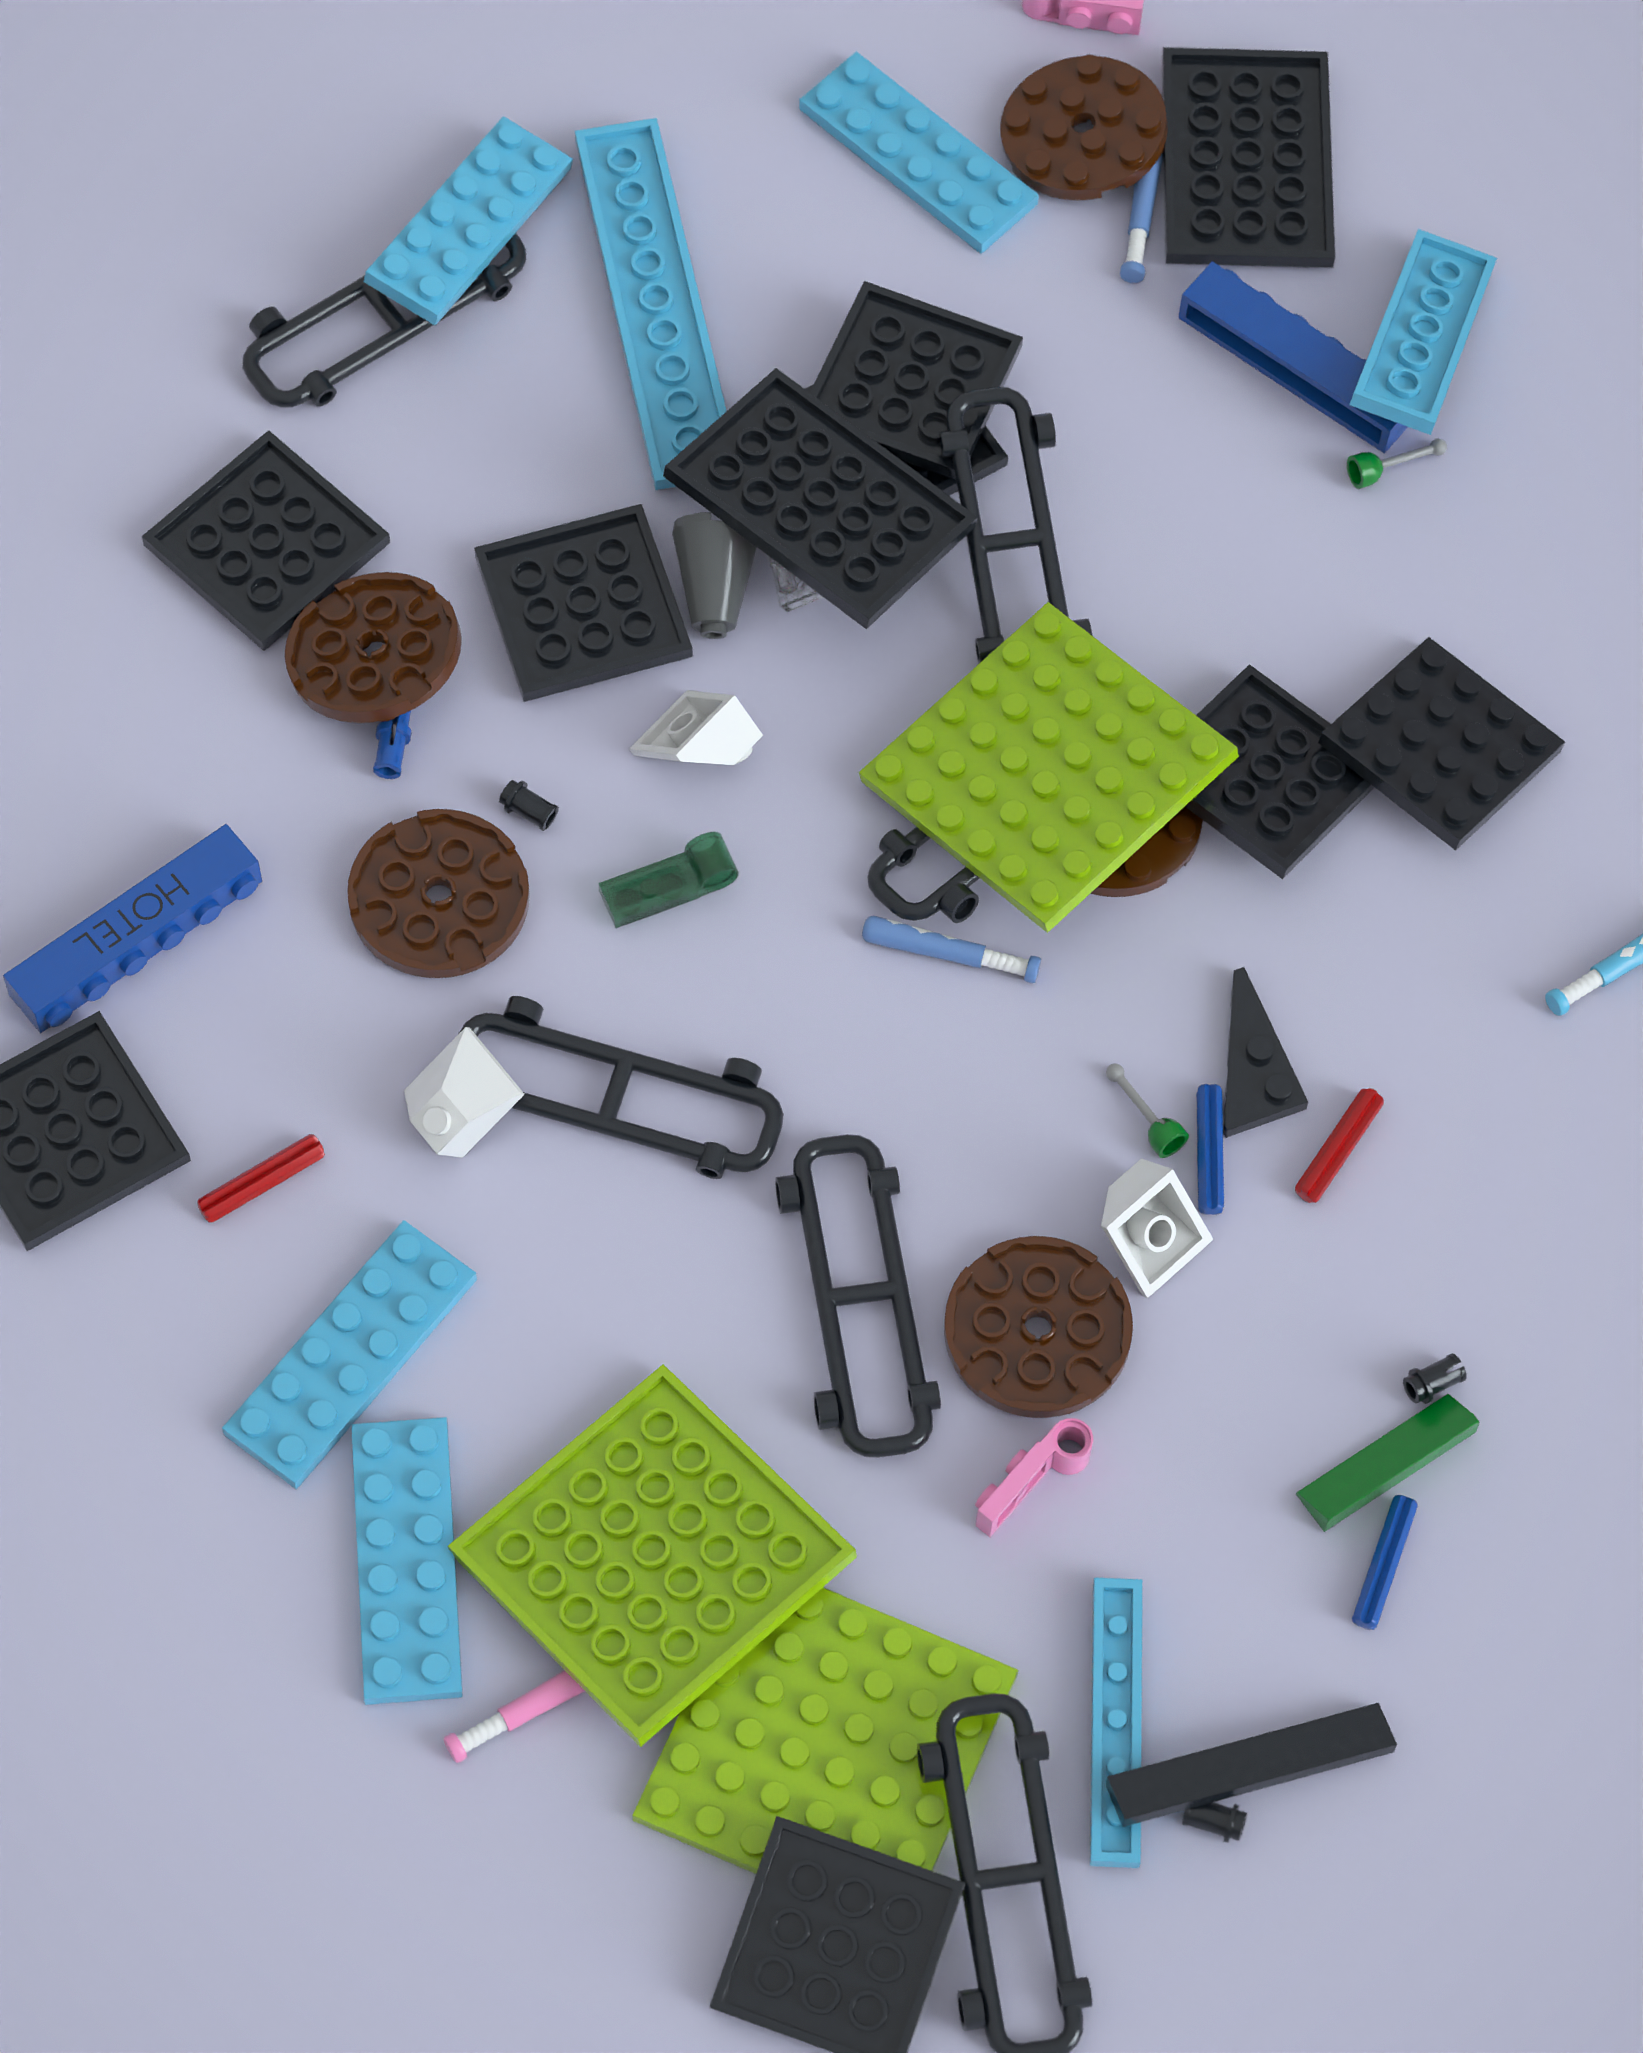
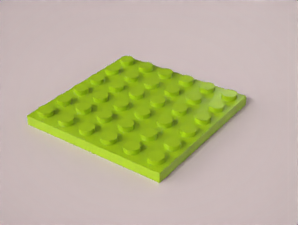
[859,602,1239,933]
[448,1364,857,1747]
[632,1588,1018,1874]

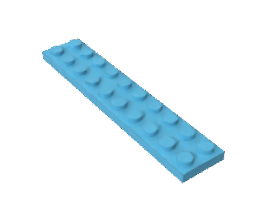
[575,118,727,490]

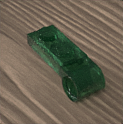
[598,832,739,928]

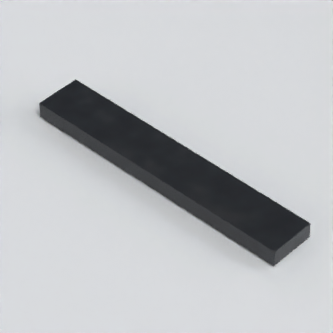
[1105,1702,1397,1827]

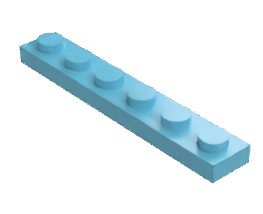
[1090,1577,1143,1868]

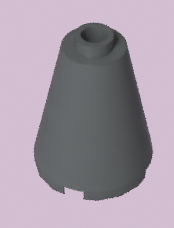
[672,512,757,639]

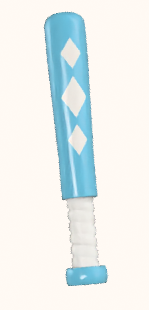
[1545,934,1643,1016]

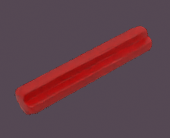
[1295,1088,1384,1203]
[197,1134,325,1223]

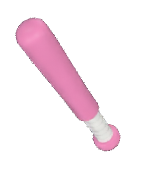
[443,1670,585,1763]

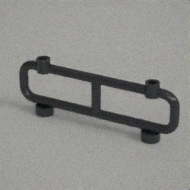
[242,233,526,408]
[939,387,1092,663]
[867,827,980,923]
[458,996,784,1179]
[775,1134,941,1458]
[917,1693,1092,2053]

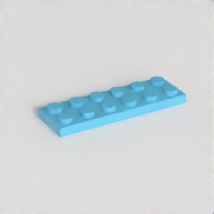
[799,51,1039,254]
[364,116,573,326]
[1349,229,1497,435]
[222,1220,477,1490]
[351,1417,463,1705]

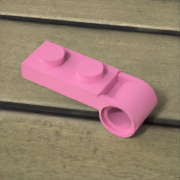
[1022,0,1144,35]
[975,1418,1093,1537]

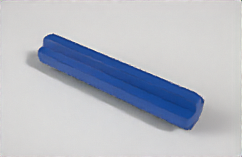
[1196,1084,1224,1215]
[1352,1495,1418,1630]

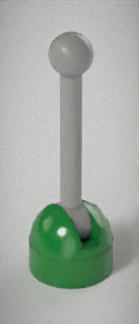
[1347,439,1447,489]
[1106,1063,1189,1158]

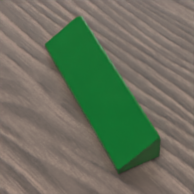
[1296,1394,1480,1532]

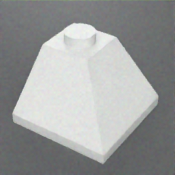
[629,690,763,765]
[404,1027,524,1158]
[1101,1158,1213,1298]

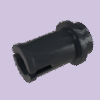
[499,780,559,831]
[1403,1353,1467,1404]
[1182,1802,1248,1843]

